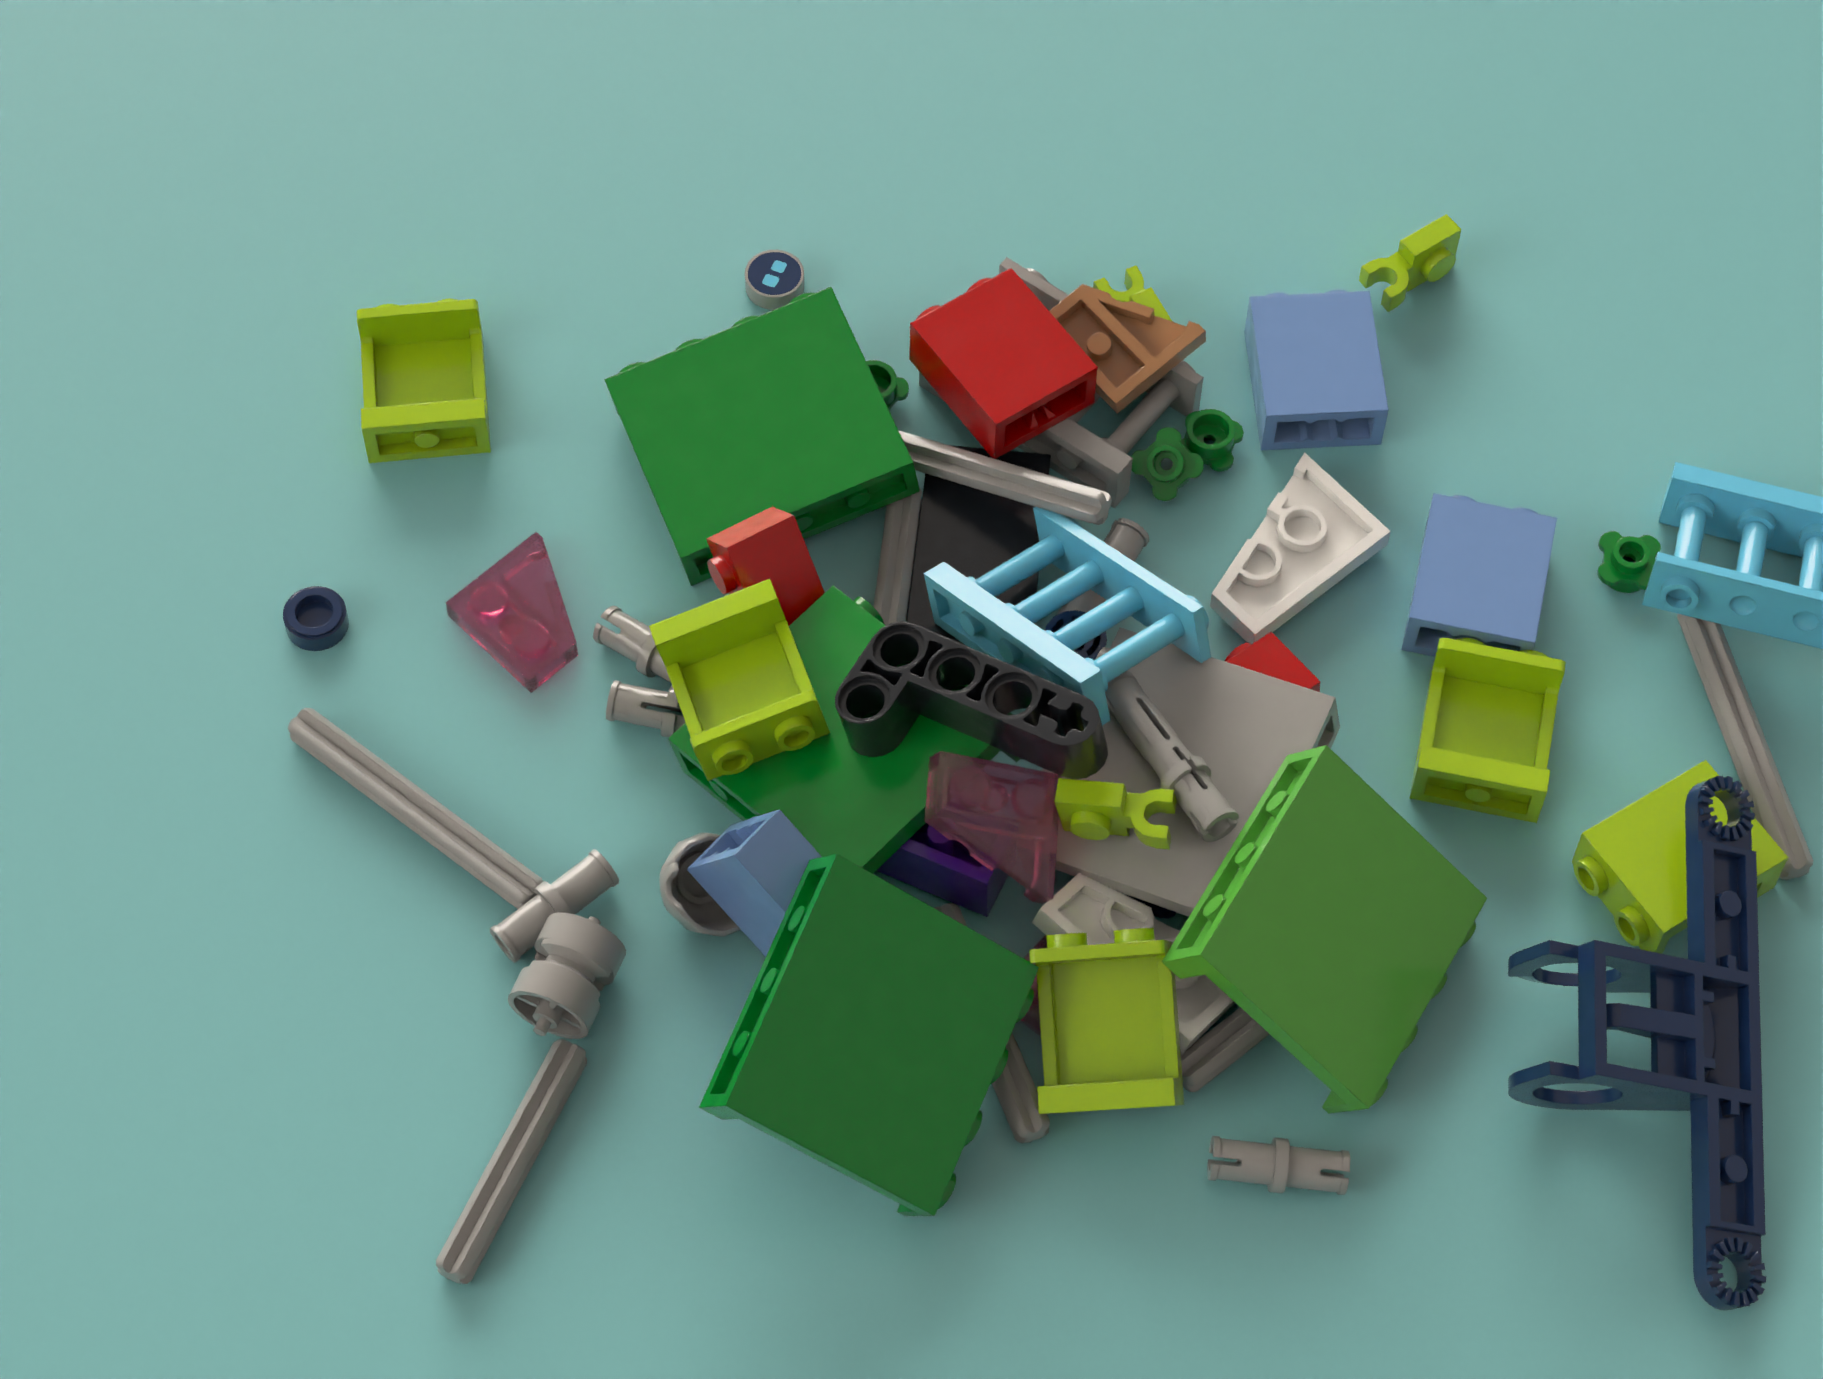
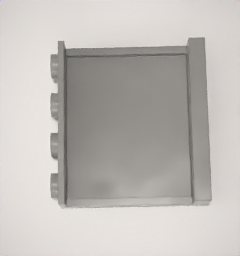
[1014,627,1340,916]

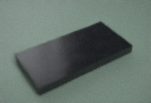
[907,445,1051,646]

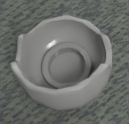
[659,833,741,937]

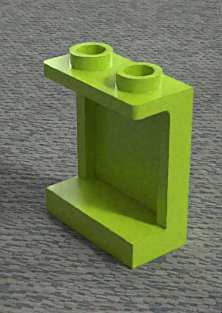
[356,298,491,463]
[649,579,830,781]
[1409,638,1566,823]
[1572,760,1789,954]
[1029,928,1184,1114]

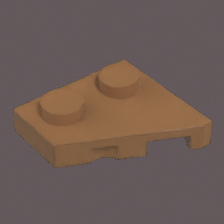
[1049,284,1206,414]

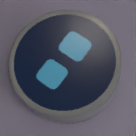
[745,250,804,310]

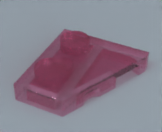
[445,532,578,693]
[925,751,1062,904]

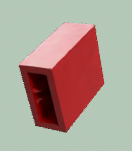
[909,268,1098,459]

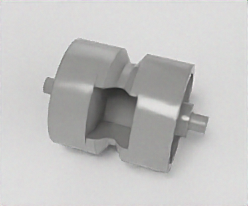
[508,912,626,1039]

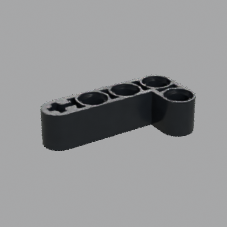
[835,621,1108,780]

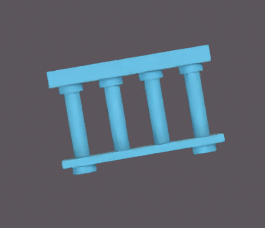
[1642,462,1823,649]
[923,507,1211,726]

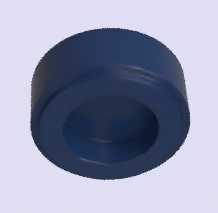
[283,586,349,651]

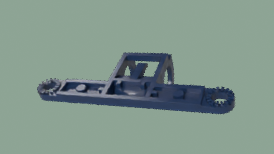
[1508,776,1767,1310]

